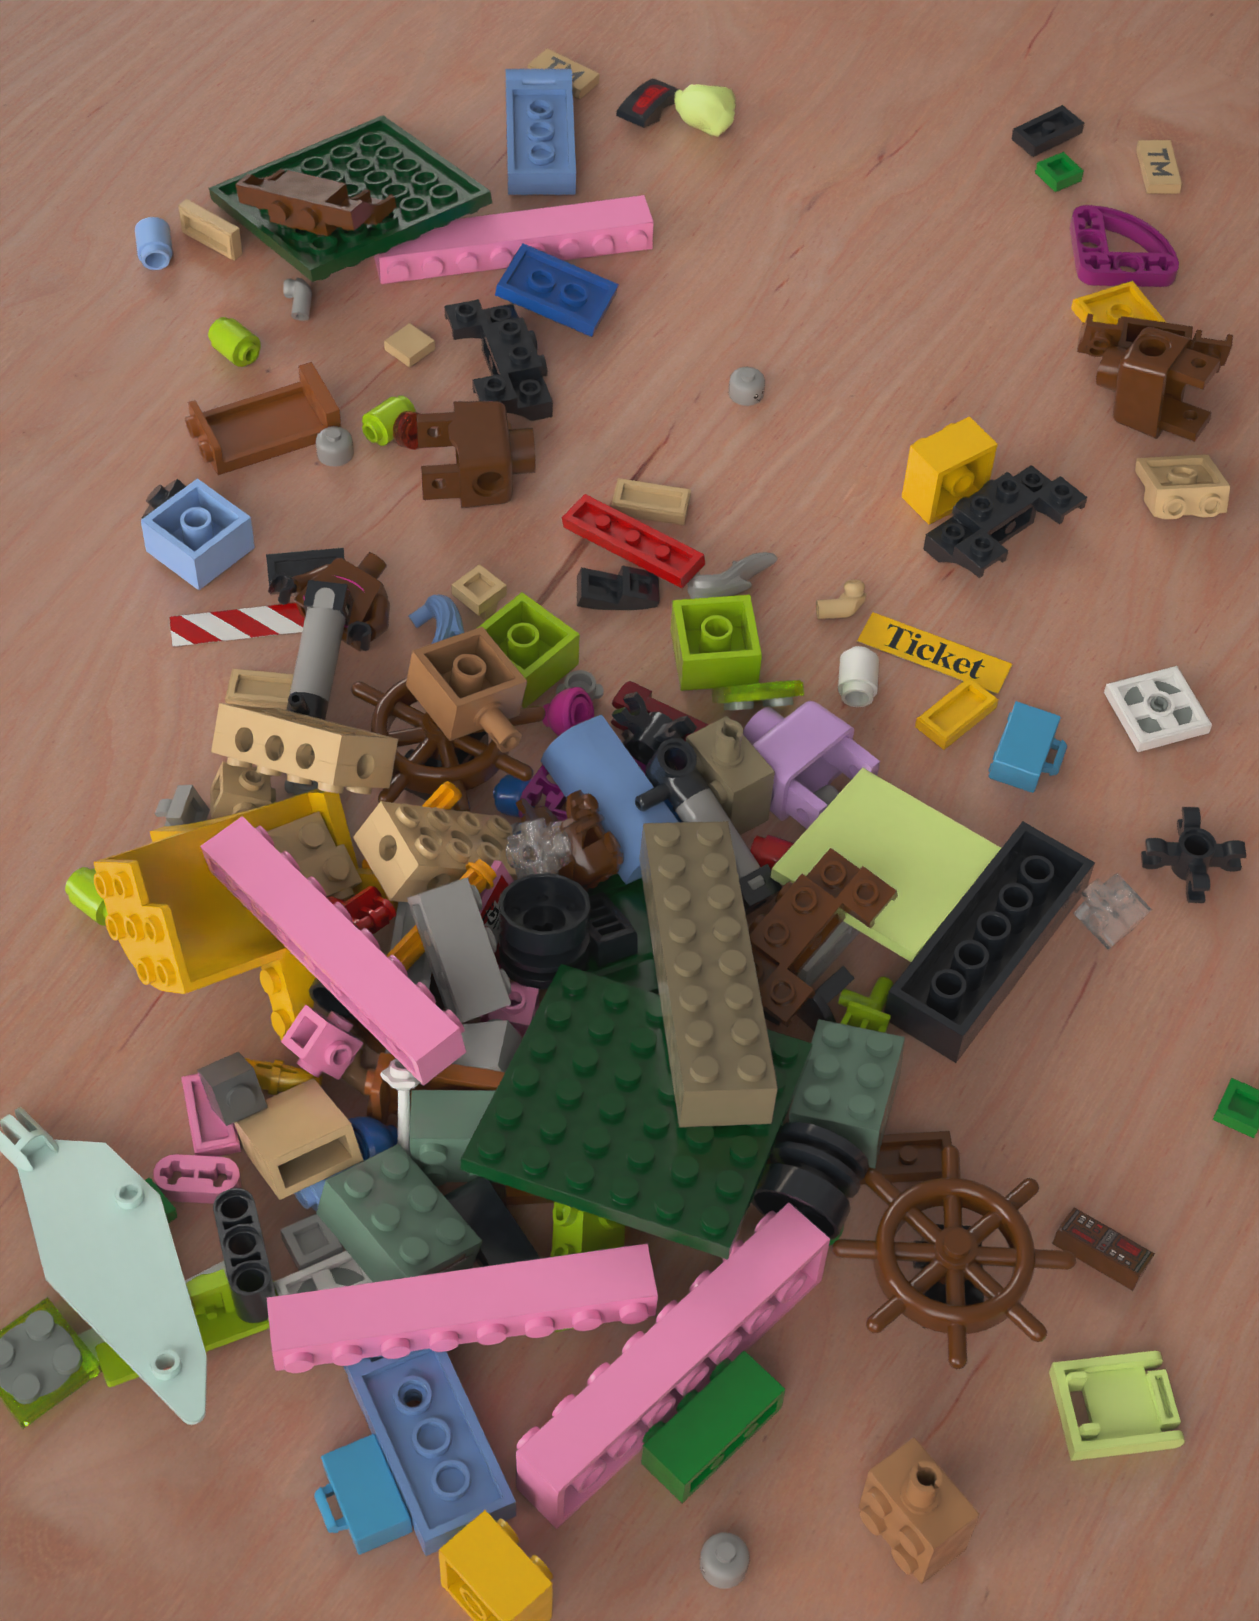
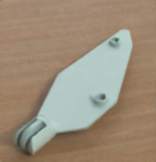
[0,1107,207,1425]

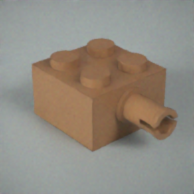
[406,627,527,753]
[858,1437,980,1584]

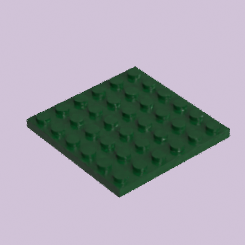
[209,115,492,282]
[460,964,813,1260]

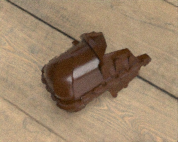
[516,789,624,892]

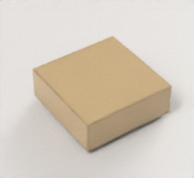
[384,323,435,367]

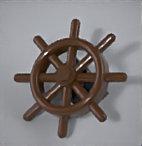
[351,677,546,812]
[832,1145,1076,1369]

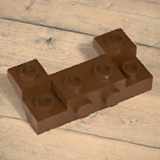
[235,169,396,236]
[1077,314,1233,373]
[748,848,898,1028]

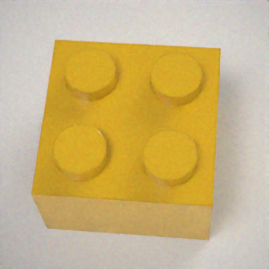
[902,416,998,525]
[439,1510,553,1621]

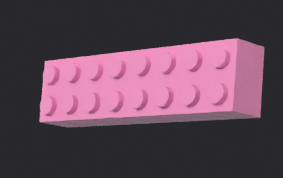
[516,1203,830,1529]

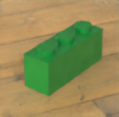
[641,1351,786,1503]

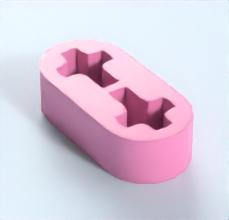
[153,1154,242,1204]

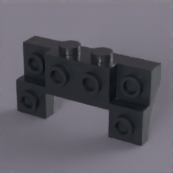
[444,299,553,421]
[923,465,1087,578]

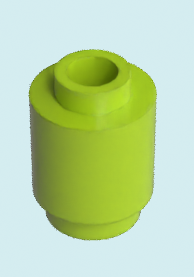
[208,317,261,367]
[362,395,417,446]
[65,867,108,926]

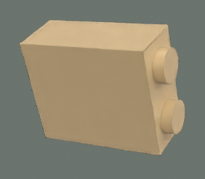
[234,1078,364,1200]

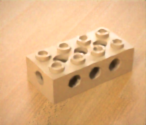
[211,703,398,795]
[353,801,538,902]

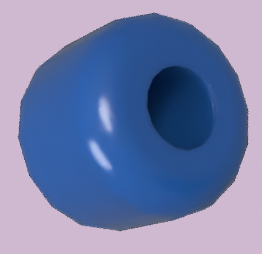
[493,774,535,818]

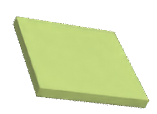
[770,767,1001,962]

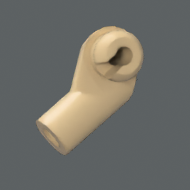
[816,580,866,619]

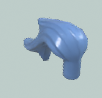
[408,594,464,644]

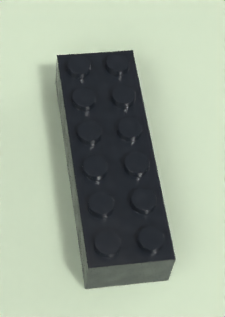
[884,821,1095,1063]

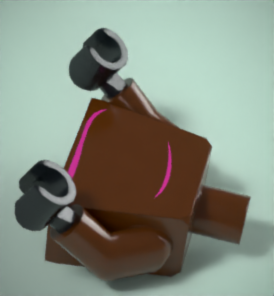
[268,552,390,652]

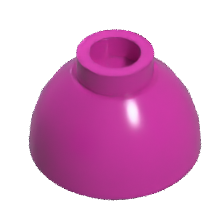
[542,687,594,736]

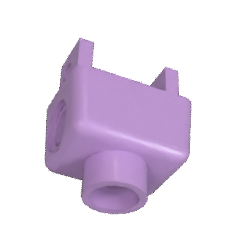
[743,701,880,829]

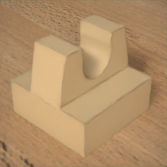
[452,564,507,620]

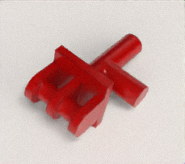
[327,886,397,935]

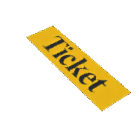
[857,612,1012,694]

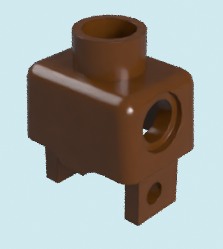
[1096,327,1220,442]
[417,401,536,508]

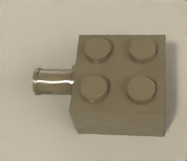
[686,716,775,835]

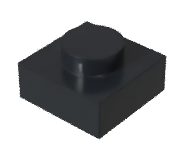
[141,479,186,519]

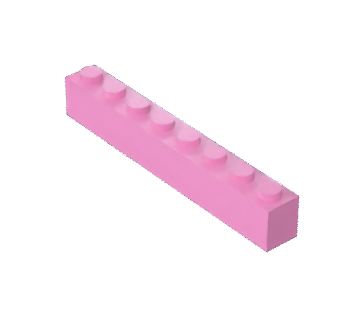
[374,195,654,284]
[200,816,466,1086]
[267,1244,658,1373]

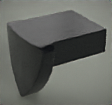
[796,966,855,1032]

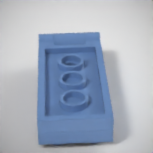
[506,69,576,195]
[343,1349,516,1556]

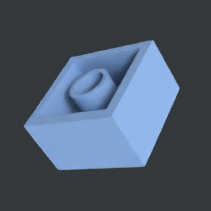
[141,478,255,590]

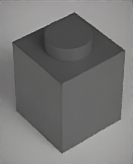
[197,1052,268,1126]

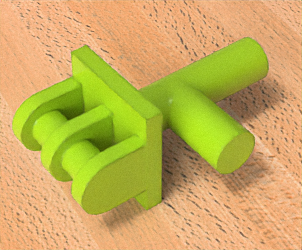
[838,977,893,1033]

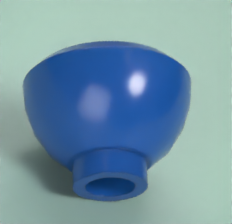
[348,1116,398,1163]

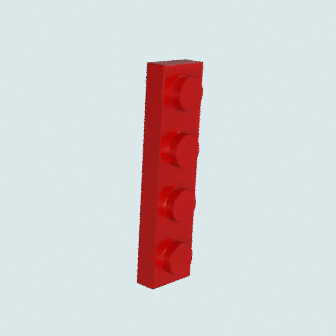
[561,494,705,589]

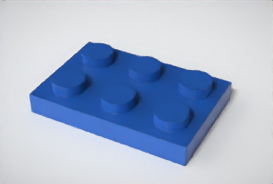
[495,243,619,337]

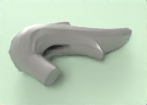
[687,552,778,599]

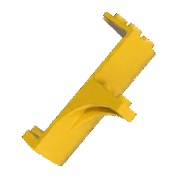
[93,789,398,1040]

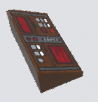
[1052,1207,1155,1291]

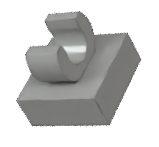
[155,785,210,826]

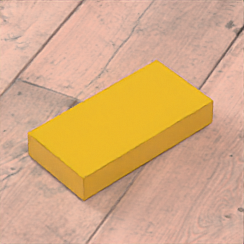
[915,677,999,750]

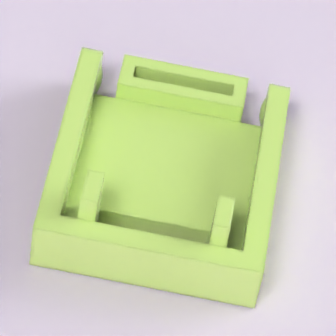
[1049,1351,1185,1461]

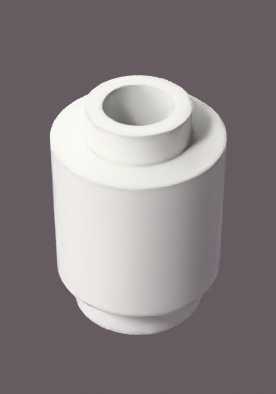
[838,646,879,707]

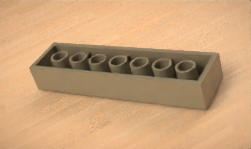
[639,821,778,1127]

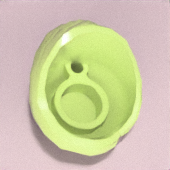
[675,84,736,137]

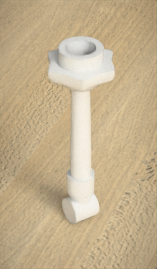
[381,1059,420,1157]

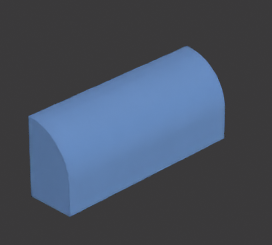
[541,714,678,884]

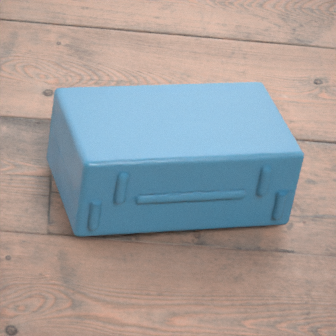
[988,701,1067,793]
[314,1434,413,1555]

